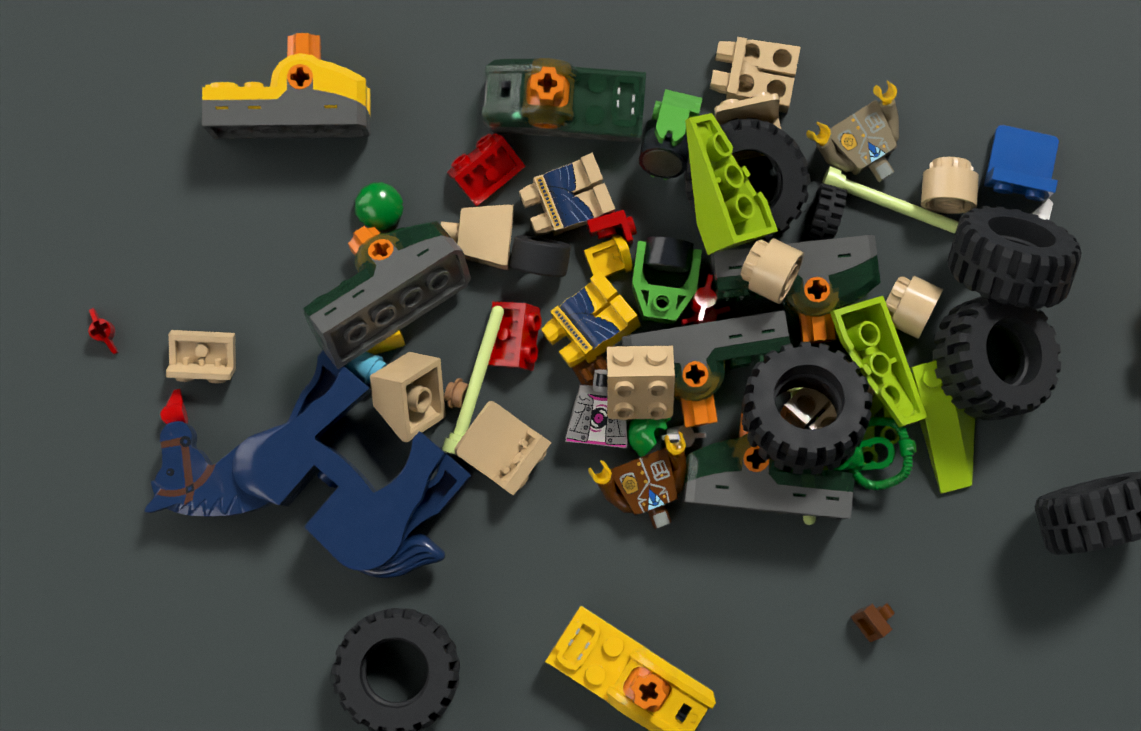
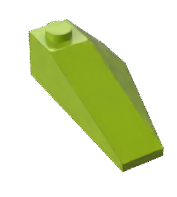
[685,113,778,255]
[830,295,927,427]
[910,361,975,494]

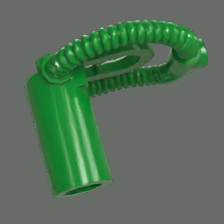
[834,416,916,491]

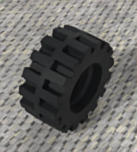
[805,183,847,241]

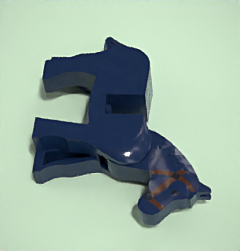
[144,350,472,578]

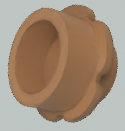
[444,378,468,409]

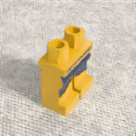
[541,271,641,368]

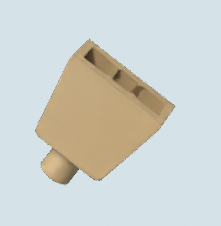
[440,205,514,270]

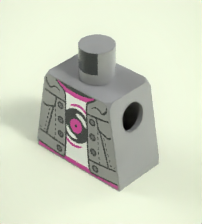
[565,369,627,448]

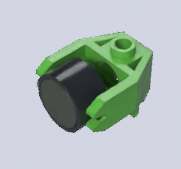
[639,89,702,180]
[631,236,702,325]

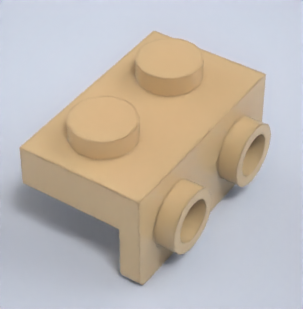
[166,330,236,383]

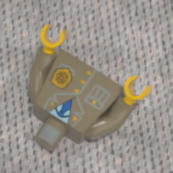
[806,80,899,182]

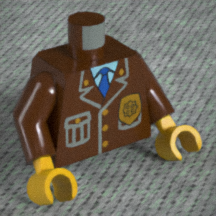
[588,432,687,529]

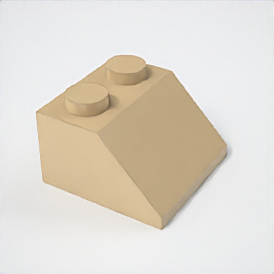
[370,352,446,442]

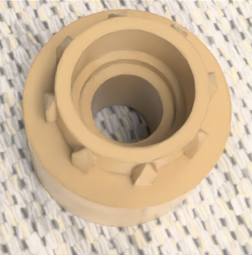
[921,157,979,214]
[741,238,804,304]
[886,276,943,339]

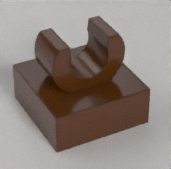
[571,355,607,386]
[850,603,895,642]

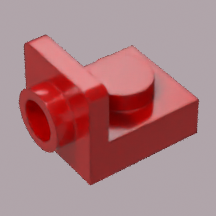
[587,210,637,245]

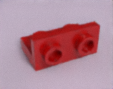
[447,133,526,206]
[488,301,542,371]

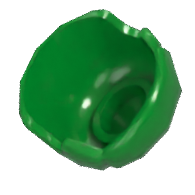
[355,182,404,231]
[627,418,671,457]

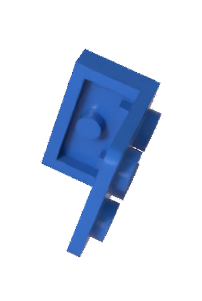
[984,125,1059,201]

